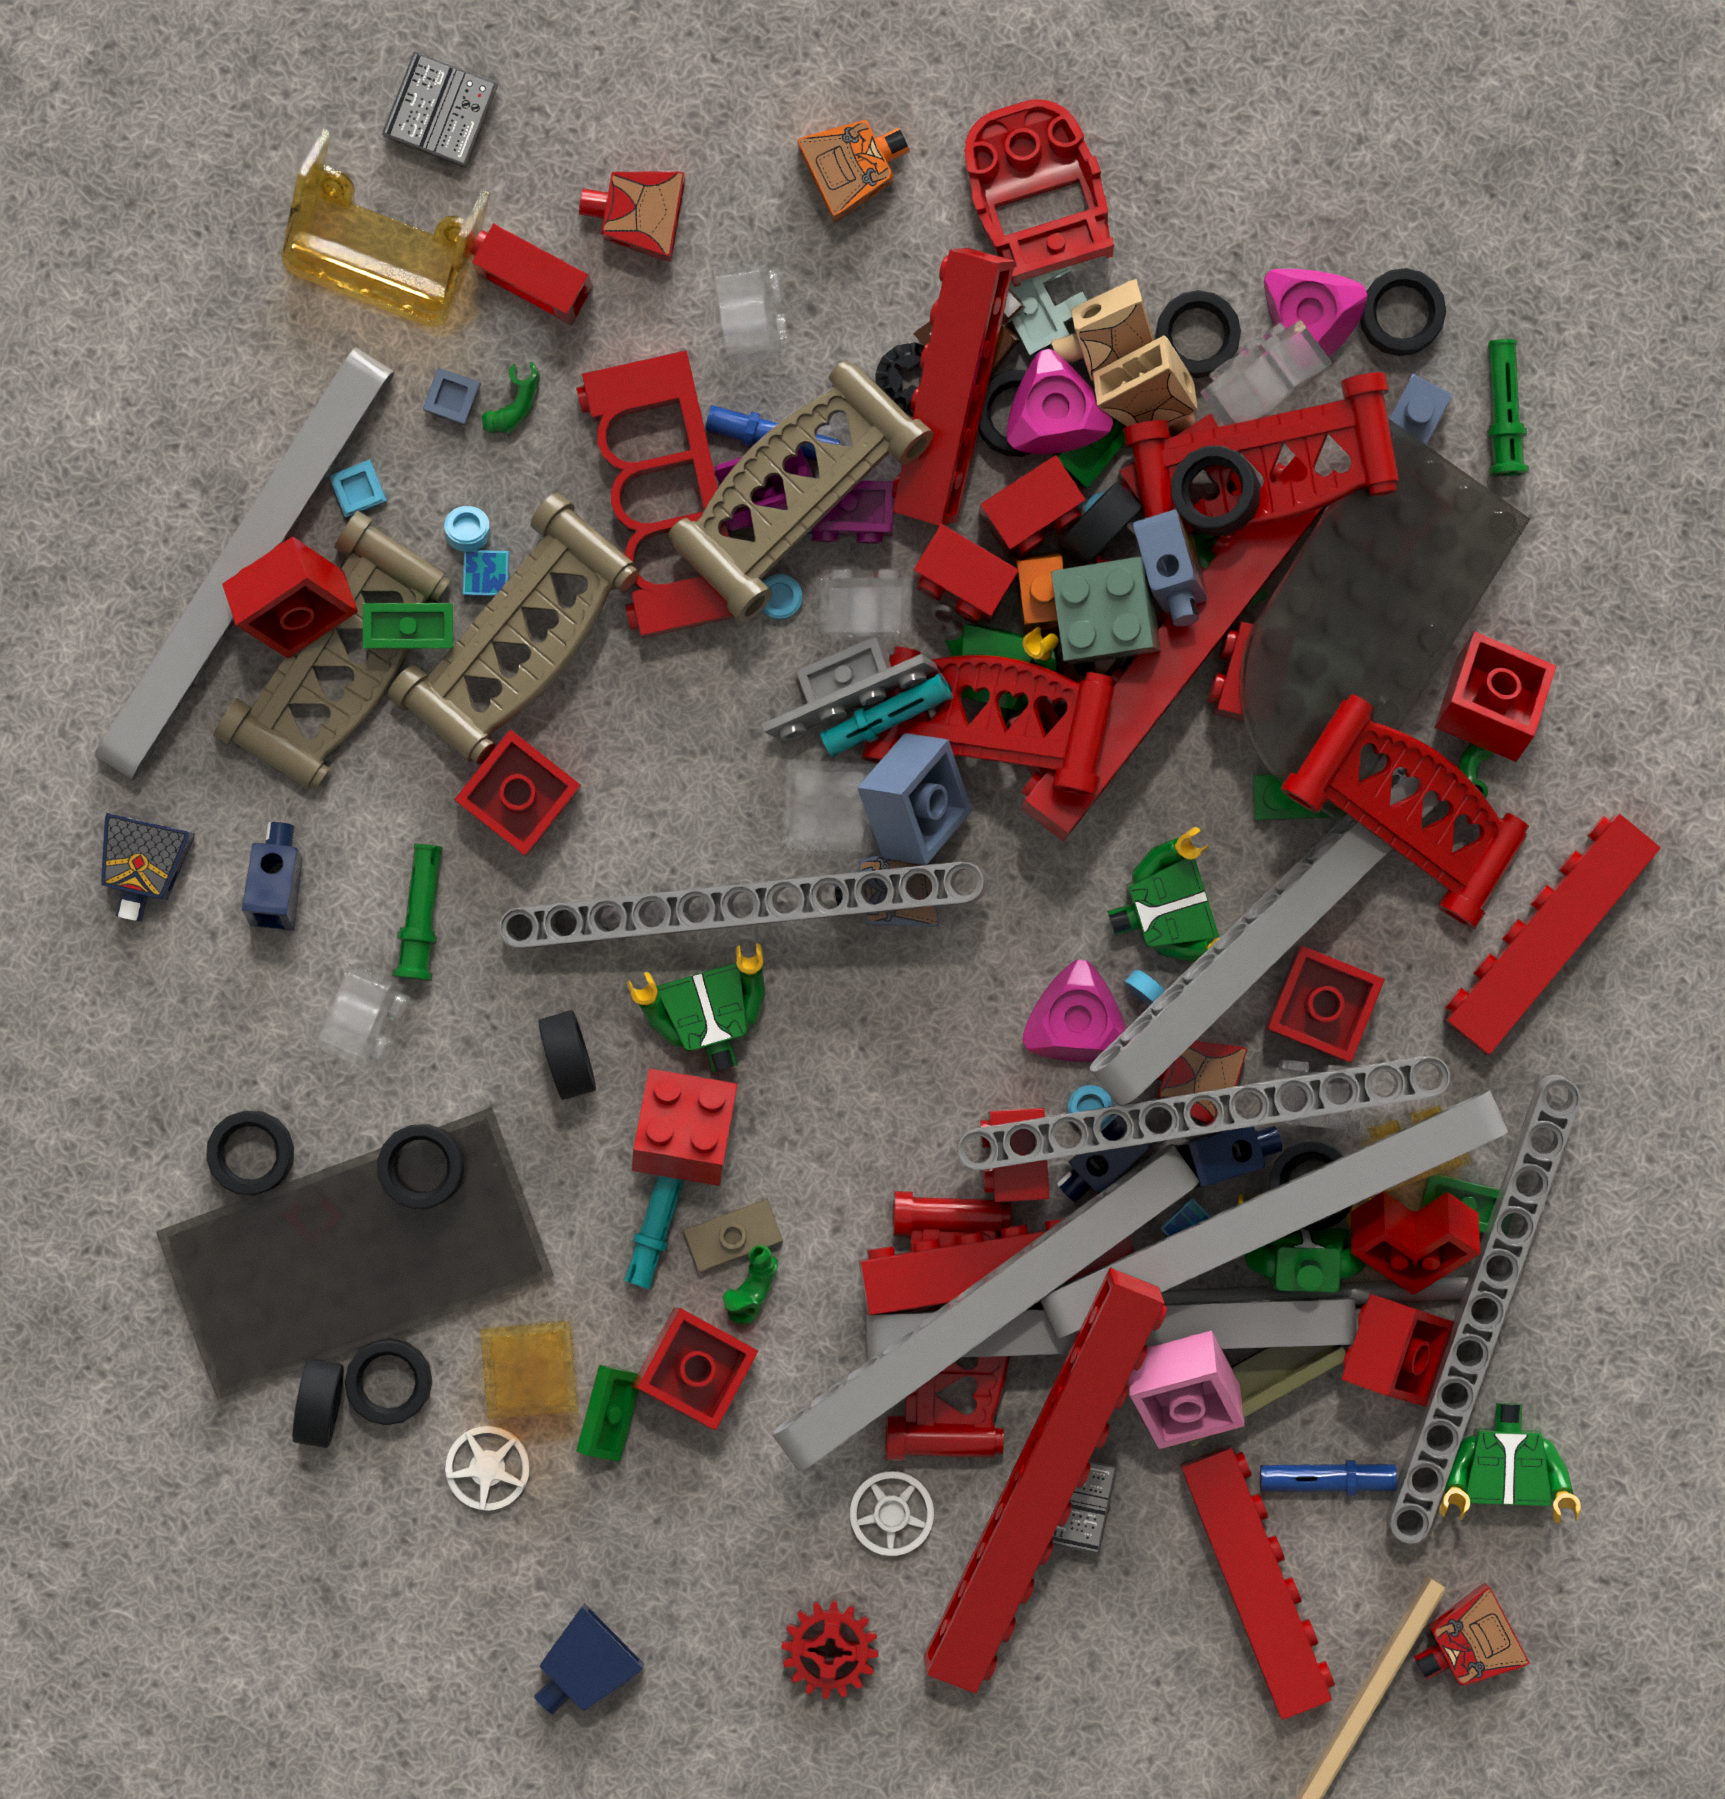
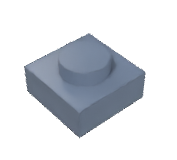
[423,367,481,426]

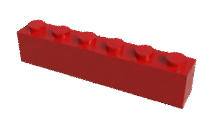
[892,248,1015,526]
[1443,813,1661,1055]
[858,1218,1134,1315]
[1179,1445,1335,1720]

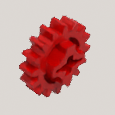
[781,1599,879,1699]

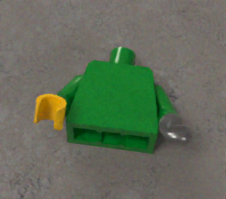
[932,602,1059,726]

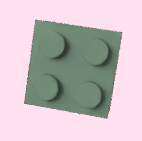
[1051,557,1161,665]

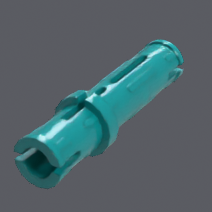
[821,673,953,758]
[623,1176,684,1289]

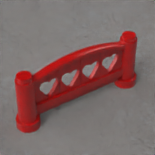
[1123,372,1399,527]
[861,646,1114,796]
[1280,694,1529,929]
[885,1191,1011,1461]

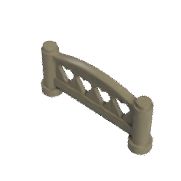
[668,360,934,623]
[387,493,639,764]
[213,510,451,790]

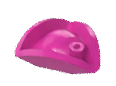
[1264,269,1367,371]
[1006,349,1113,454]
[1022,959,1126,1062]

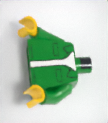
[1107,827,1219,962]
[627,943,766,1073]
[1237,1194,1371,1292]
[1439,1403,1581,1524]

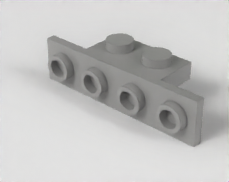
[761,636,938,741]

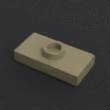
[684,1198,783,1272]

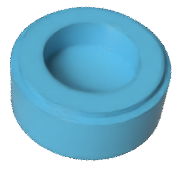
[444,506,490,552]
[762,574,802,620]
[1124,969,1166,1006]
[1068,1085,1113,1127]

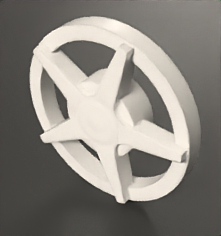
[445,1426,530,1510]
[850,1471,934,1556]

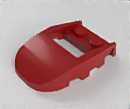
[964,99,1114,287]

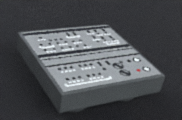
[382,51,498,168]
[1051,1459,1117,1554]

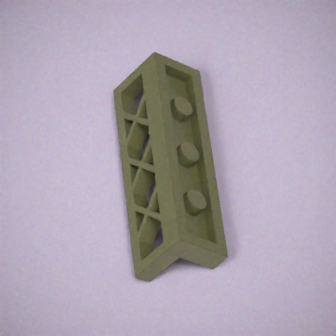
[1188,1345,1346,1447]

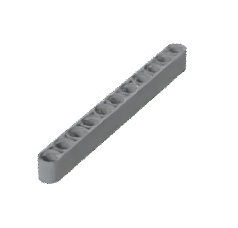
[95,347,394,781]
[1090,744,1440,1106]
[499,862,988,948]
[957,1056,1450,1170]
[1386,1074,1581,1544]
[1040,1090,1509,1339]
[772,1144,1199,1471]
[866,1297,1357,1360]

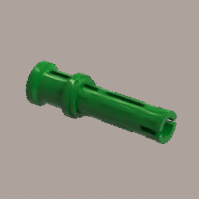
[1487,339,1529,477]
[392,843,443,981]

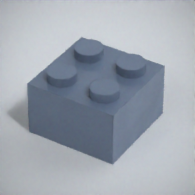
[857,733,972,865]

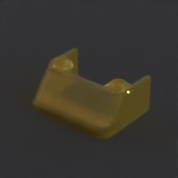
[281,129,491,327]

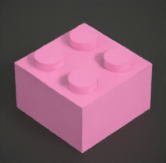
[1128,1330,1245,1449]

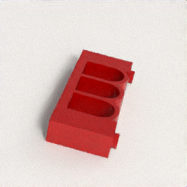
[576,350,735,639]

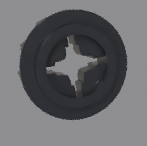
[875,342,925,414]

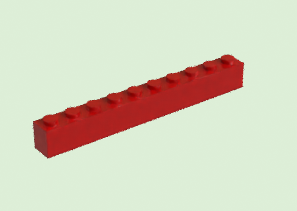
[1021,456,1326,842]
[924,1268,1167,1694]

